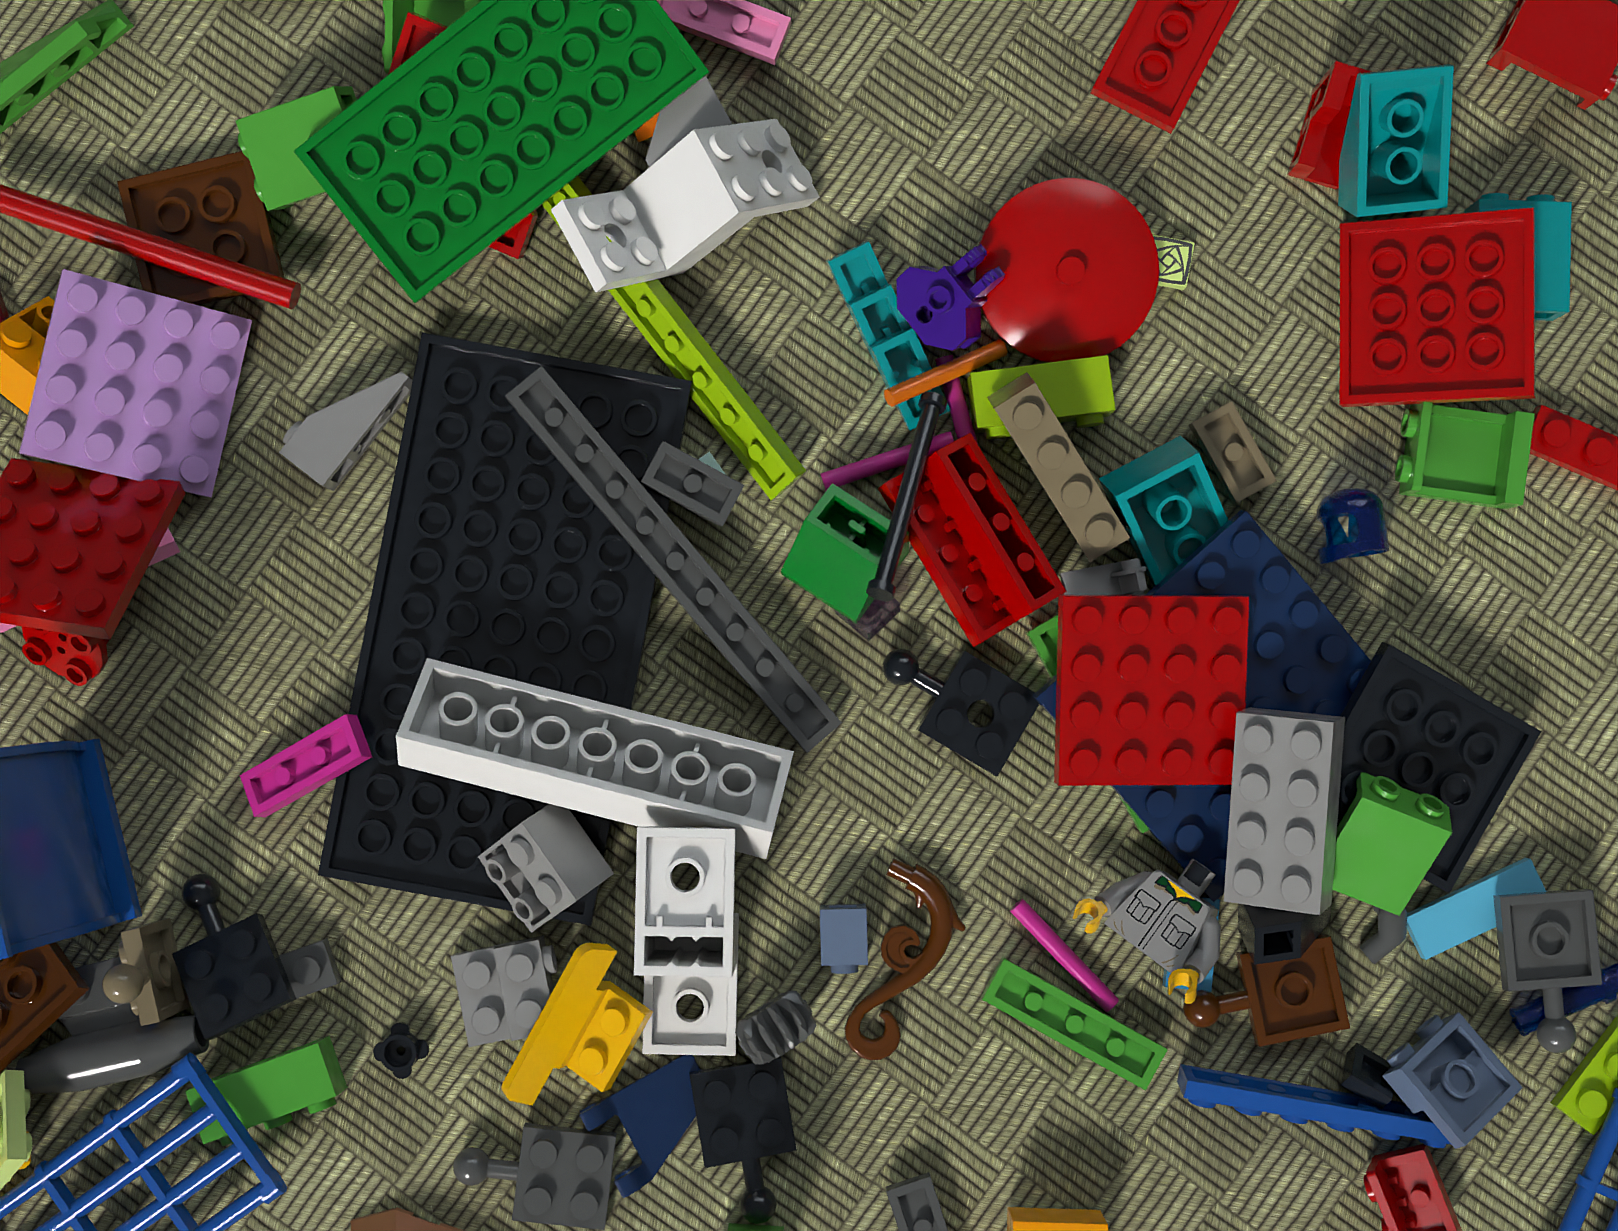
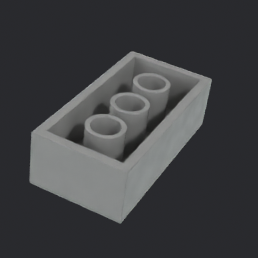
[1224,707,1345,915]

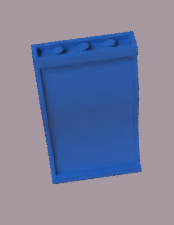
[0,739,142,960]

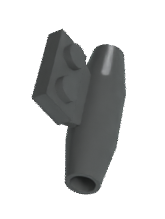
[16,957,209,1095]

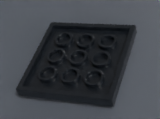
[1337,642,1542,893]

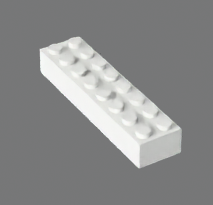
[396,658,794,859]

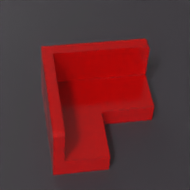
[1287,61,1372,189]

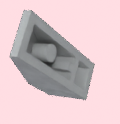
[279,372,413,491]

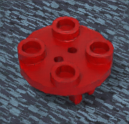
[22,626,109,686]

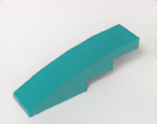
[826,241,951,430]

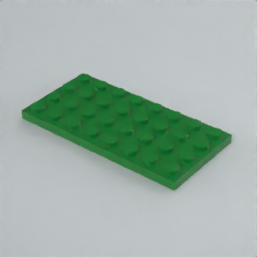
[294,0,710,303]

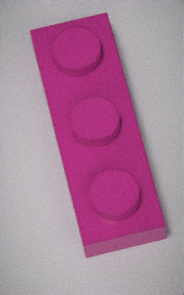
[240,714,372,817]

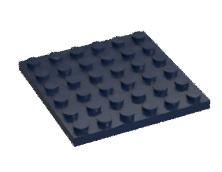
[1032,510,1371,902]

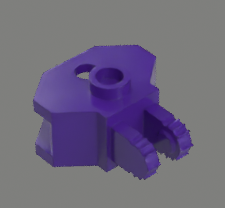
[896,244,1005,351]

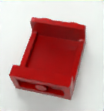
[1486,0,1618,110]

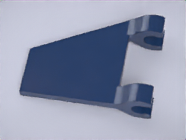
[579,1055,700,1198]

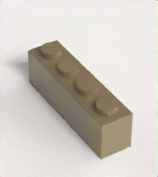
[987,372,1130,562]

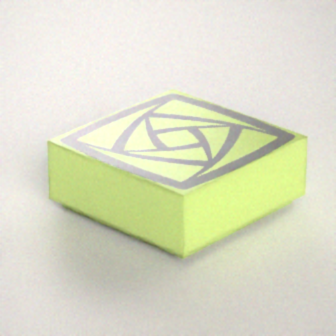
[1153,235,1195,290]

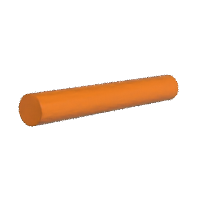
[884,339,1007,407]

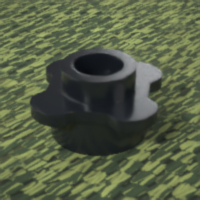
[373,1022,429,1079]

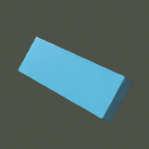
[1407,858,1546,960]

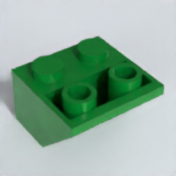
[781,483,909,624]

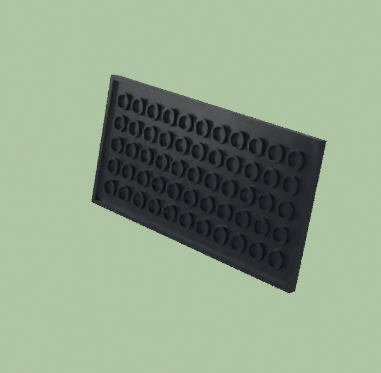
[318,332,692,926]

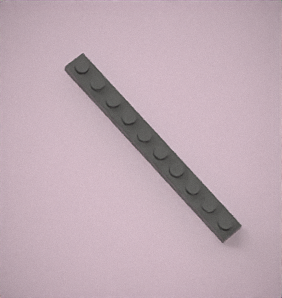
[505,366,842,753]

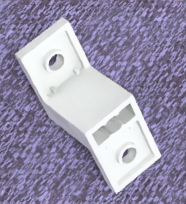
[551,119,820,292]
[634,826,739,1056]

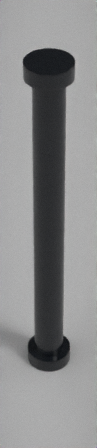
[866,392,947,601]

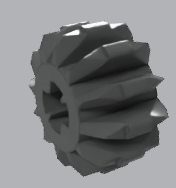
[735,991,817,1064]

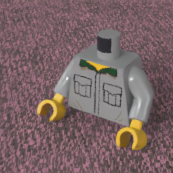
[1072,859,1221,1004]

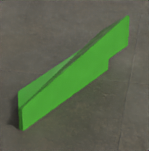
[0,0,134,134]

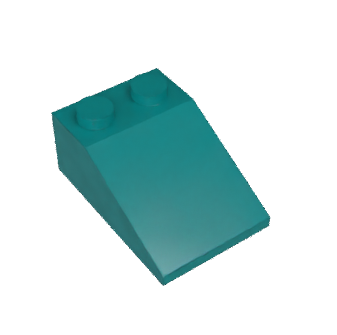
[1338,64,1454,217]
[1099,436,1228,587]

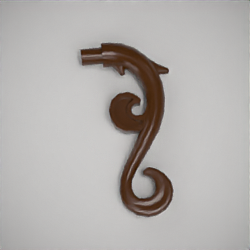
[844,858,966,1060]

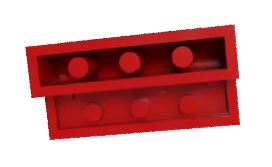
[878,432,1067,647]

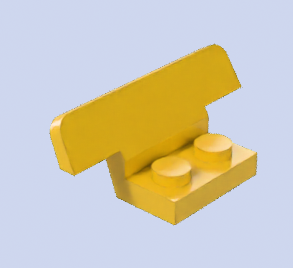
[501,943,653,1106]

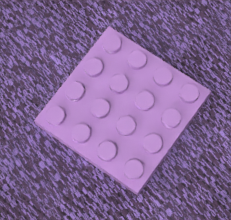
[19,269,252,497]

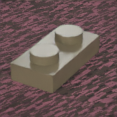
[1189,401,1277,505]

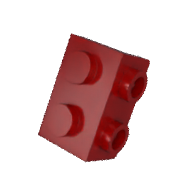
[1364,1144,1462,1231]

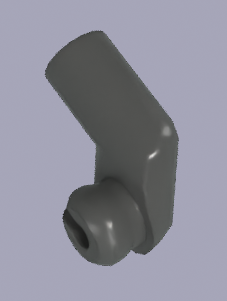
[1359,906,1407,965]

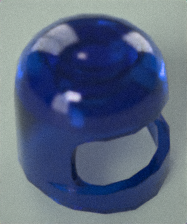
[1317,488,1389,564]

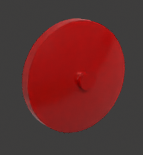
[974,178,1159,363]

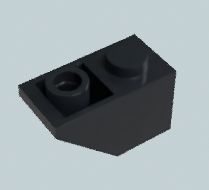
[1238,903,1332,965]

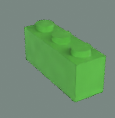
[185,1035,348,1146]

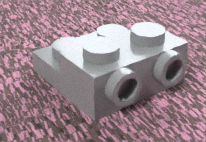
[451,935,558,1047]

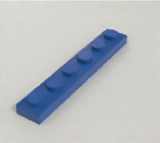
[1177,1064,1451,1148]

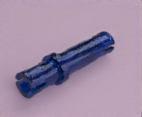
[1509,962,1618,1037]

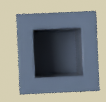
[820,904,868,974]

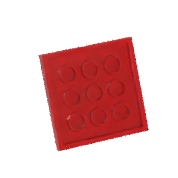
[1339,208,1535,407]
[0,458,186,640]
[1054,594,1249,786]

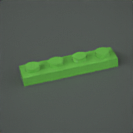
[981,956,1168,1091]

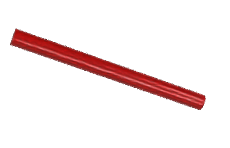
[0,184,301,310]

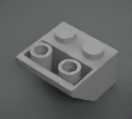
[478,804,614,933]

